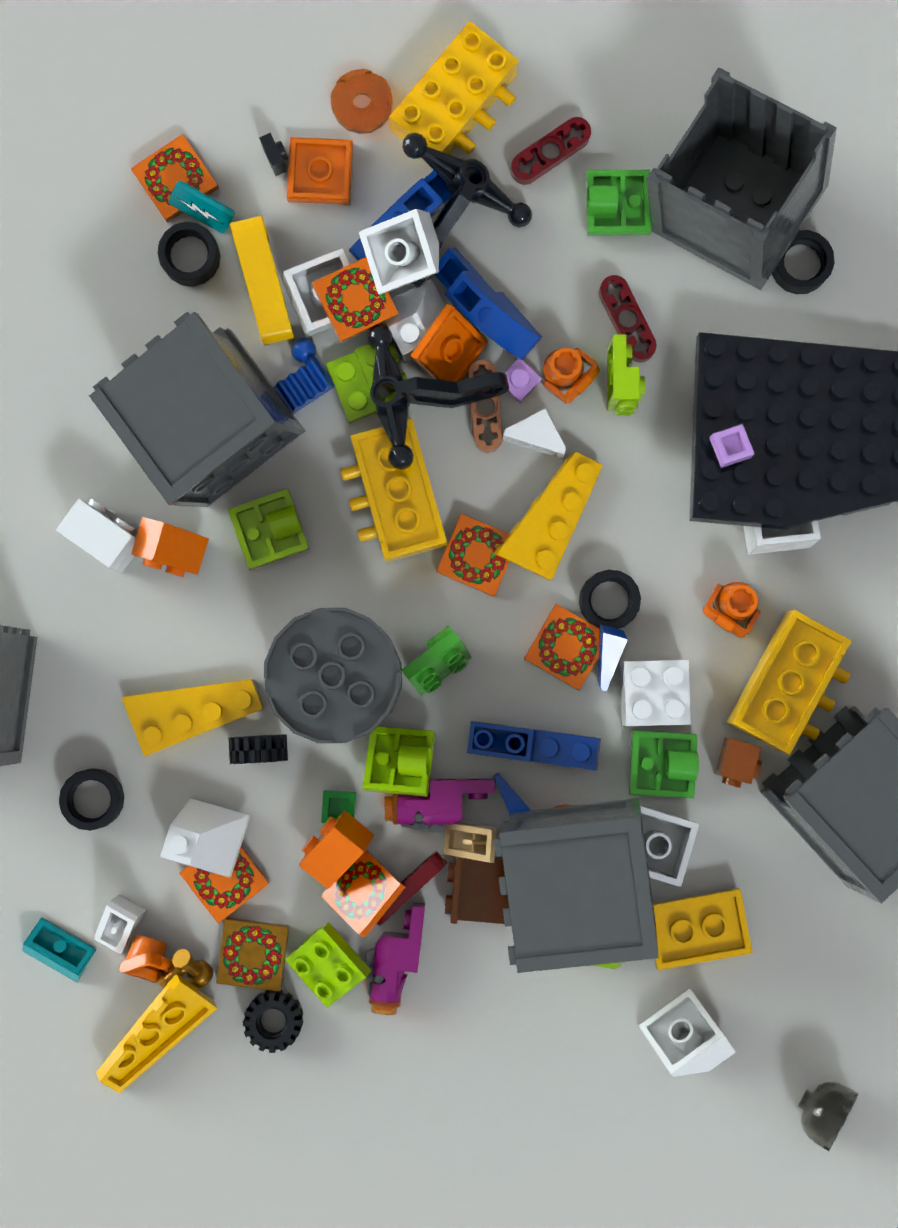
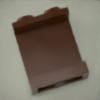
[445,856,509,924]

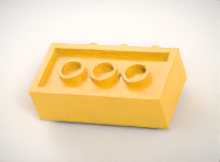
[389,21,519,155]
[340,419,447,563]
[726,609,851,755]

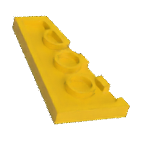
[493,452,603,581]
[121,679,264,756]
[96,973,218,1094]

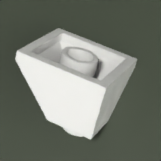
[359,209,439,295]
[383,279,445,363]
[160,798,250,878]
[638,989,735,1077]

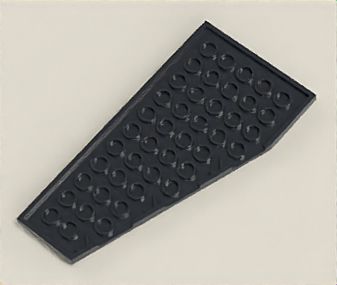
[689,332,898,529]

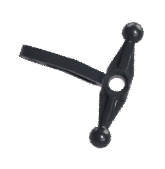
[402,132,532,288]
[367,325,509,470]

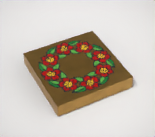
[216,918,289,992]

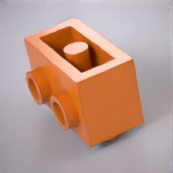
[131,517,209,577]
[298,810,374,889]

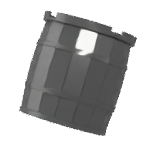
[264,608,402,743]

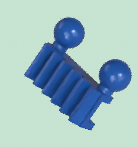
[274,338,335,414]

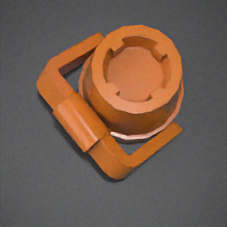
[542,347,600,404]
[702,582,761,638]
[119,935,174,983]

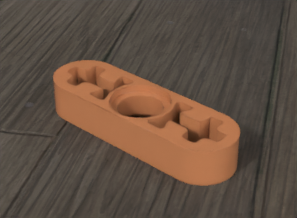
[468,359,503,453]

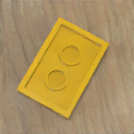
[653,888,753,971]

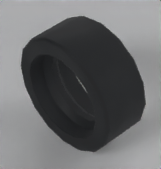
[157,222,221,287]
[772,230,835,294]
[579,569,641,629]
[59,768,124,831]

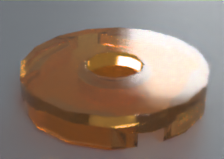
[330,69,393,134]

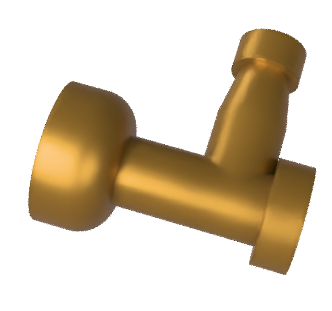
[157,949,213,989]

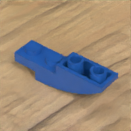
[349,170,451,260]
[434,247,542,360]
[467,721,601,771]

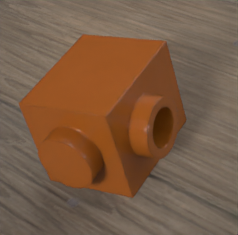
[715,737,762,788]

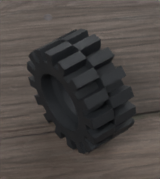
[228,734,288,764]
[243,990,303,1053]

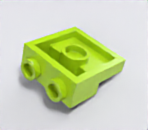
[607,334,645,416]
[326,343,407,424]

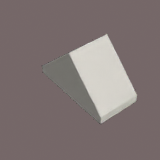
[502,409,566,459]
[94,895,147,955]

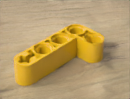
[230,215,294,346]

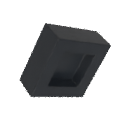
[259,133,289,176]

